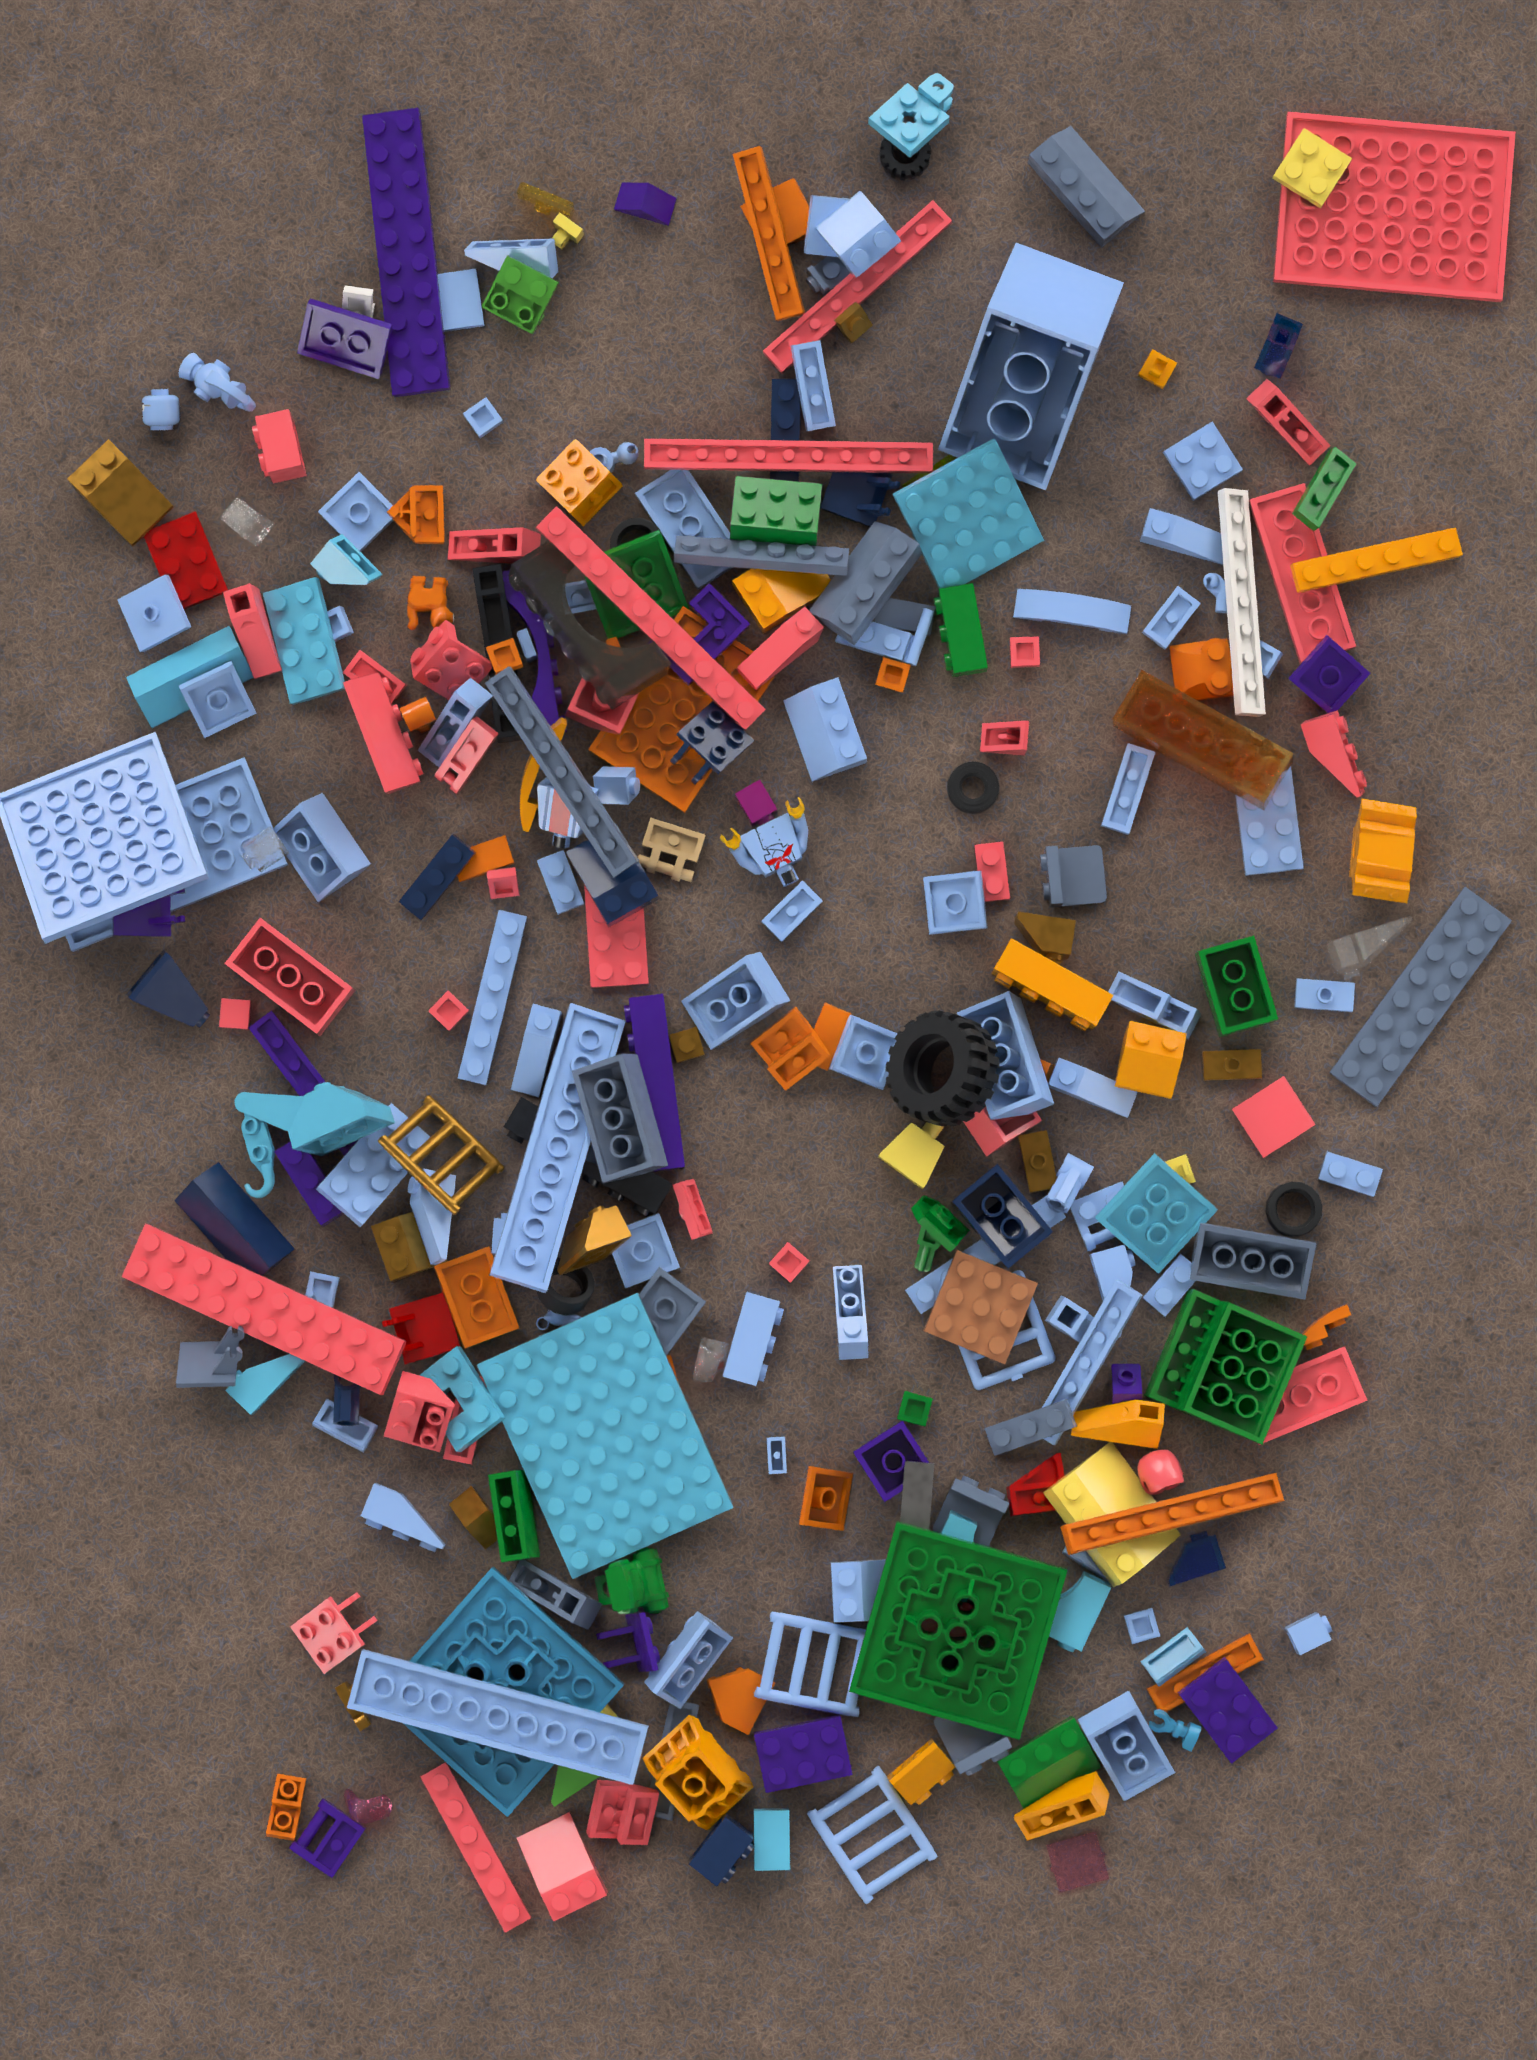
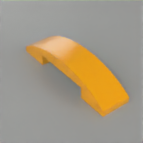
[520,717,567,832]

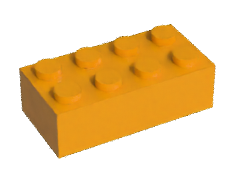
[991,938,1113,1031]

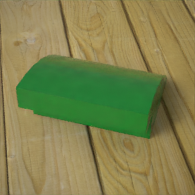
[1144,1288,1308,1445]

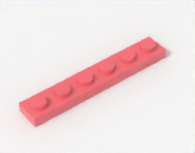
[420,1762,531,1933]

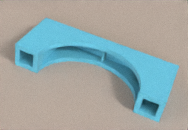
[940,1510,1111,1652]

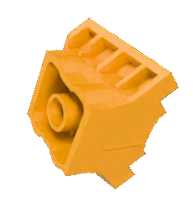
[1349,799,1417,904]
[642,1715,754,1830]

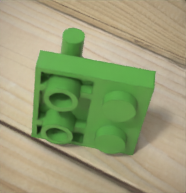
[481,255,559,334]

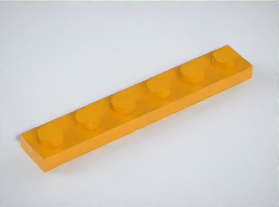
[1290,527,1463,593]

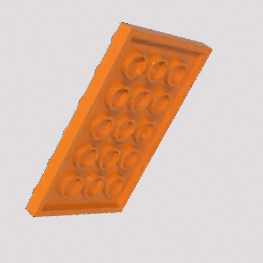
[588,606,777,813]

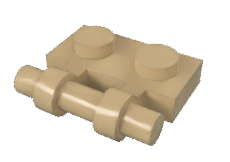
[638,818,706,882]

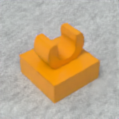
[1138,349,1177,389]

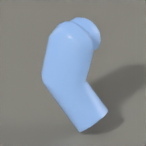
[1203,573,1227,613]

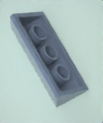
[1190,1223,1316,1300]

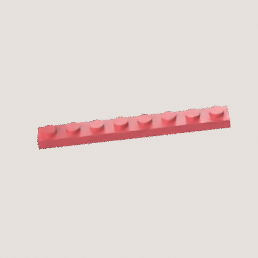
[763,200,952,374]

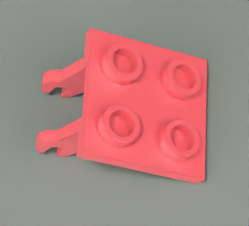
[290,1592,378,1674]

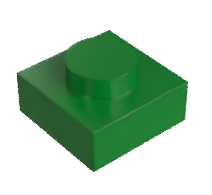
[897,1391,933,1427]

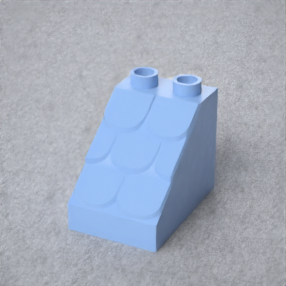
[938,243,1124,490]

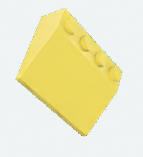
[1043,1442,1181,1587]

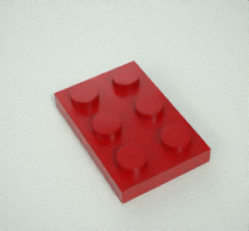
[144,511,228,610]

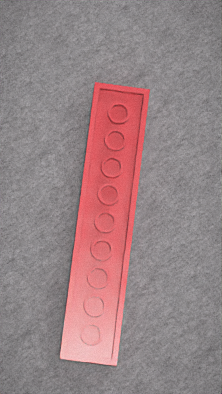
[122,1223,407,1395]

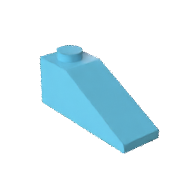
[225,1354,305,1415]

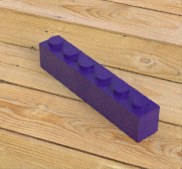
[624,994,685,1172]

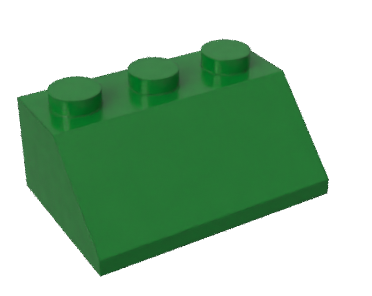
[997,1716,1101,1809]

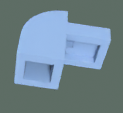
[1045,1295,1094,1343]

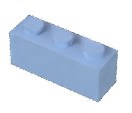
[722,1292,784,1386]

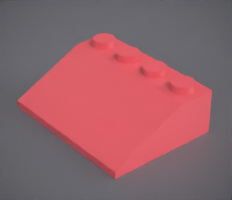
[343,673,424,794]

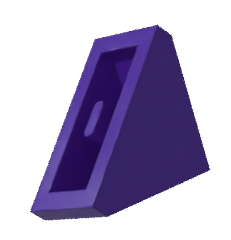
[614,182,677,226]

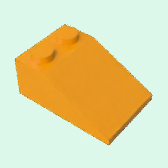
[732,569,831,634]

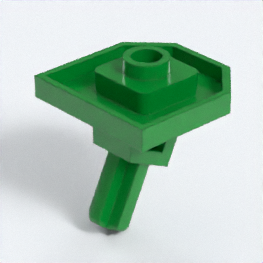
[911,1195,970,1272]

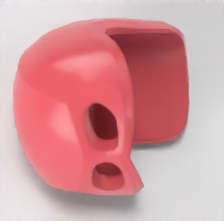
[1137,1449,1184,1495]

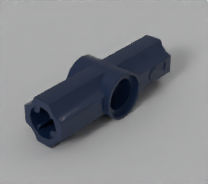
[333,1374,361,1426]

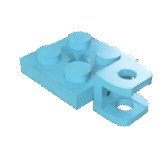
[868,73,954,158]

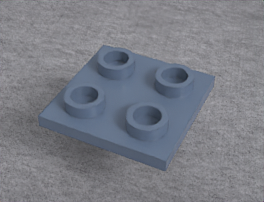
[176,1326,244,1388]

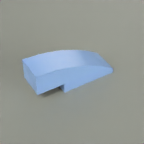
[1108,971,1201,1040]

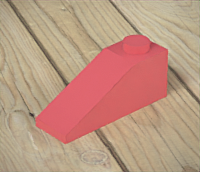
[1246,379,1330,466]
[448,527,541,564]
[736,607,824,691]

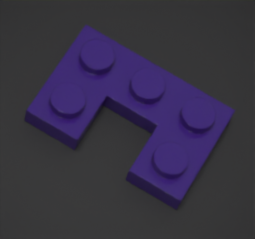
[648,583,750,686]

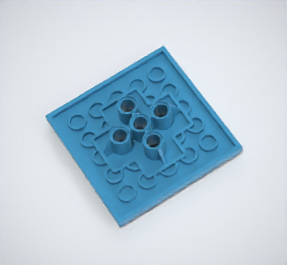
[403,1566,625,1817]

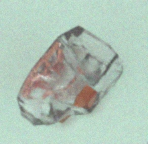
[692,1337,730,1385]

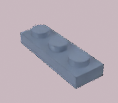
[984,1399,1077,1456]

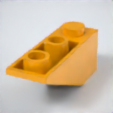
[1071,1399,1165,1449]

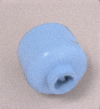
[142,389,180,430]

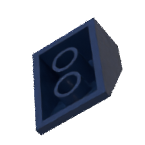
[566,824,659,928]
[951,1164,1053,1269]

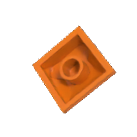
[1169,638,1234,703]

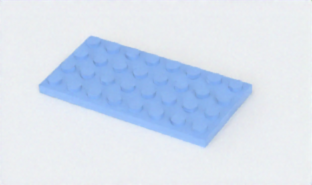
[66,757,288,952]

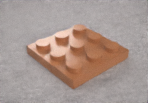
[923,1250,1038,1364]

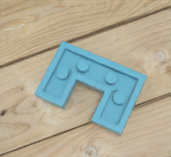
[419,1346,505,1452]

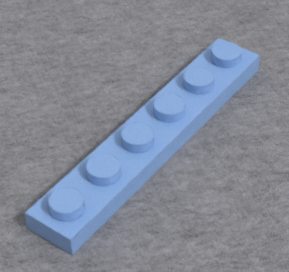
[458,910,527,1085]
[905,1195,1066,1314]
[1042,1280,1143,1445]

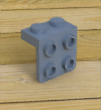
[1040,845,1107,908]
[933,1475,1009,1547]
[933,1716,1012,1776]

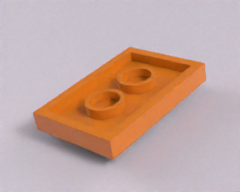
[434,1246,519,1349]

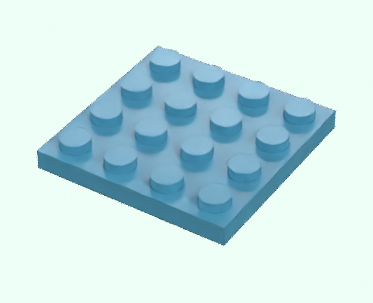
[893,439,1044,589]

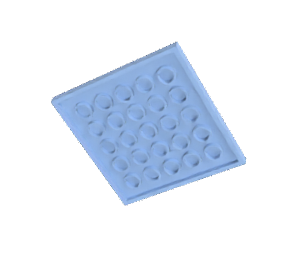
[0,732,209,944]

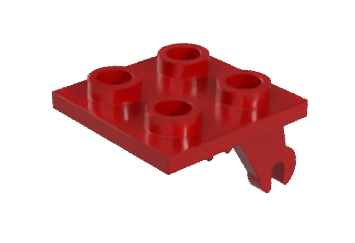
[382,1292,461,1365]

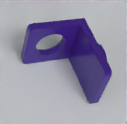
[1111,1364,1142,1404]

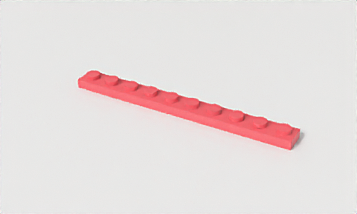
[644,439,933,473]
[536,506,766,731]

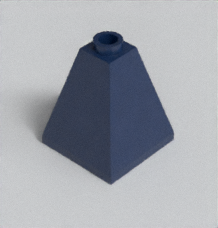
[126,950,210,1028]

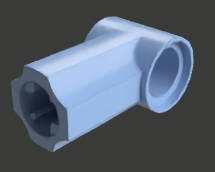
[1045,1153,1094,1213]

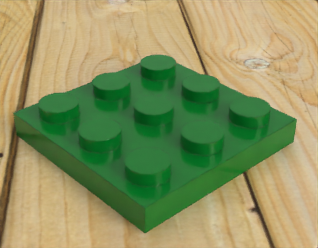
[583,530,689,639]

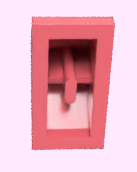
[980,721,1029,756]

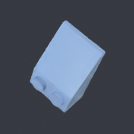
[681,952,790,1050]
[1078,1691,1175,1801]

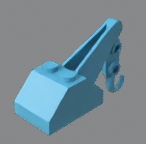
[235,1082,395,1198]

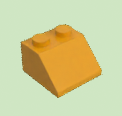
[1114,1021,1187,1099]
[887,1738,955,1805]

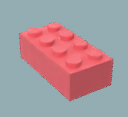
[224,918,355,1036]

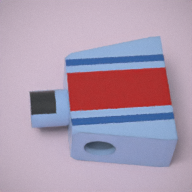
[537,777,599,848]

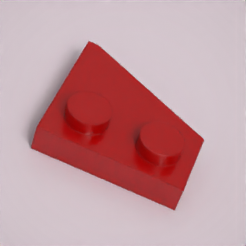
[1006,1453,1064,1517]

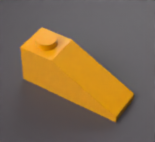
[1014,1771,1110,1841]

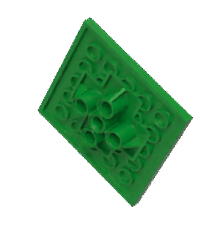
[849,1521,1067,1740]

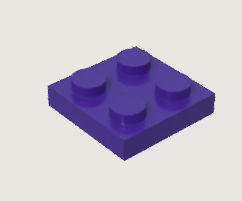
[1288,635,1371,713]

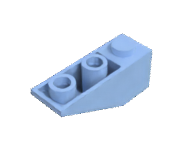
[833,1265,868,1360]
[361,1483,445,1552]

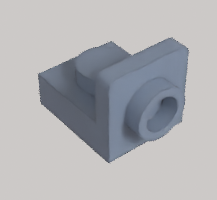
[806,256,850,296]

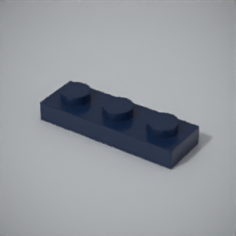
[398,834,476,920]

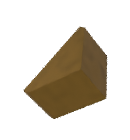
[449,1486,498,1550]

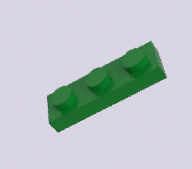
[1292,446,1356,531]

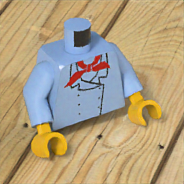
[720,797,809,887]

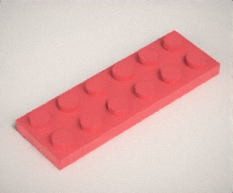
[1249,483,1356,664]

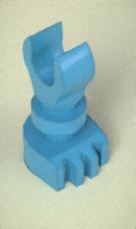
[1149,1709,1201,1752]

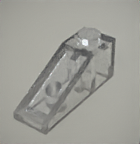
[1325,916,1413,980]

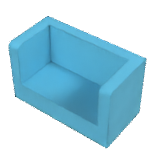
[753,1808,790,1871]

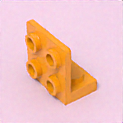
[536,439,623,527]

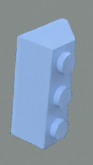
[783,677,867,782]
[274,793,371,902]
[644,1611,733,1709]

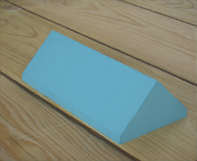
[126,626,254,728]

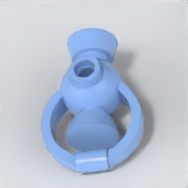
[178,353,256,412]

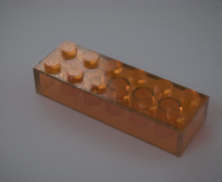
[1112,670,1293,810]

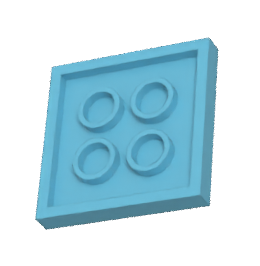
[1095,1153,1218,1274]

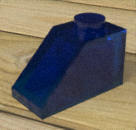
[1254,313,1303,379]
[1166,1530,1226,1586]

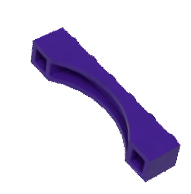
[502,567,567,741]

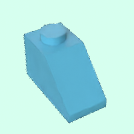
[310,534,383,585]

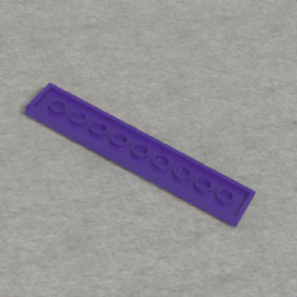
[362,107,451,397]

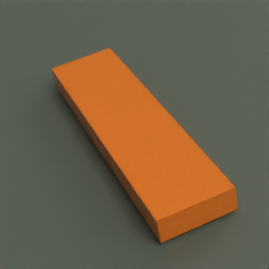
[1146,1633,1264,1712]

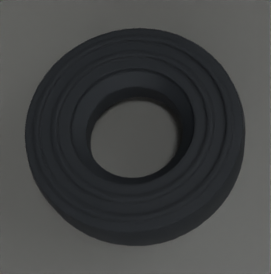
[947,761,999,814]

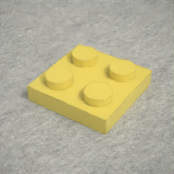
[1272,128,1352,209]

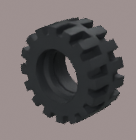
[879,137,931,181]

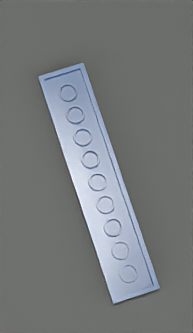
[489,1003,625,1293]
[347,1649,649,1785]

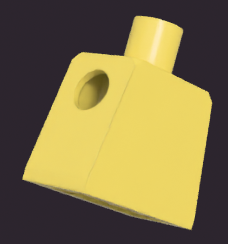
[878,1122,945,1189]

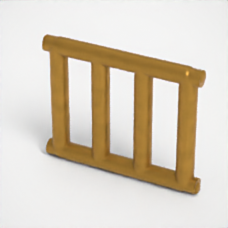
[378,1095,505,1215]

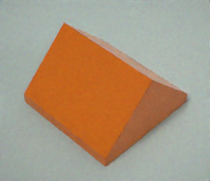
[799,1465,853,1531]

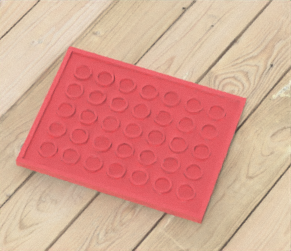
[1273,112,1516,302]

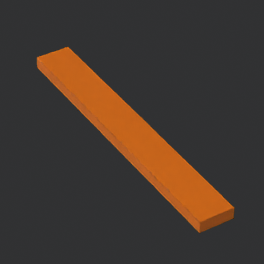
[1060,1473,1284,1555]

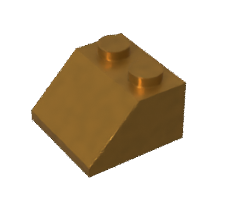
[1014,912,1076,964]
[557,1205,632,1275]
[371,1212,447,1282]

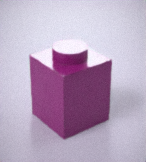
[735,779,777,827]

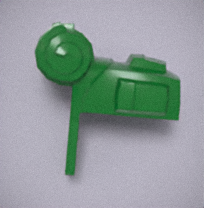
[595,1546,669,1614]

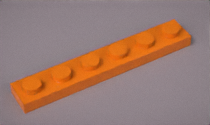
[733,146,805,321]

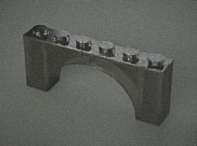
[508,541,672,710]

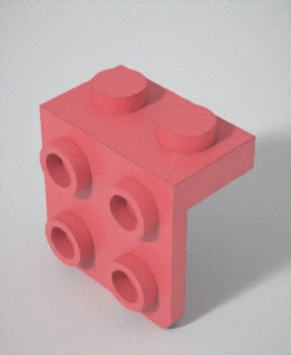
[410,620,492,700]

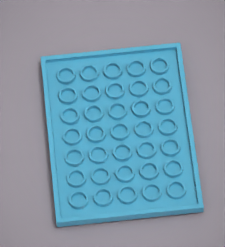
[477,1293,734,1579]

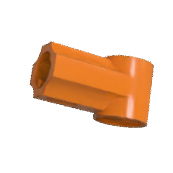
[399,696,436,733]

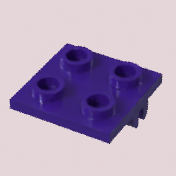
[113,888,185,937]
[596,1612,660,1672]

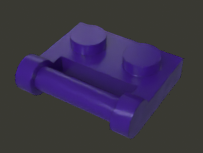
[289,1798,366,1878]

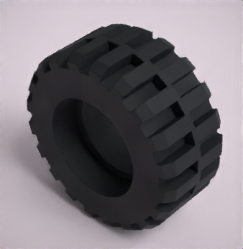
[886,1010,1000,1127]

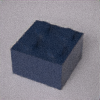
[689,1813,754,1886]

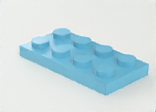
[263,577,345,705]

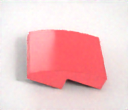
[1232,1076,1316,1158]
[586,1780,659,1845]

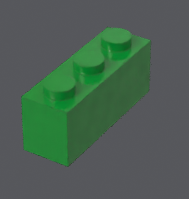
[934,583,988,677]
[488,1470,540,1563]

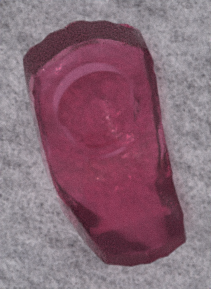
[344,1789,393,1824]

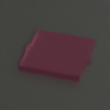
[1046,1831,1109,1892]

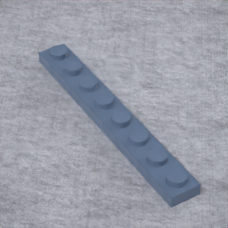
[485,666,639,878]

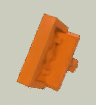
[387,485,444,544]
[706,1667,775,1735]

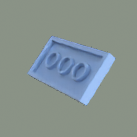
[635,470,733,590]
[1231,754,1303,876]
[316,1103,430,1227]

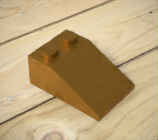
[67,439,174,547]

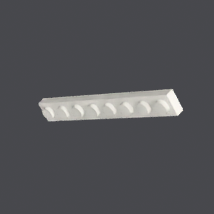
[1218,488,1266,717]

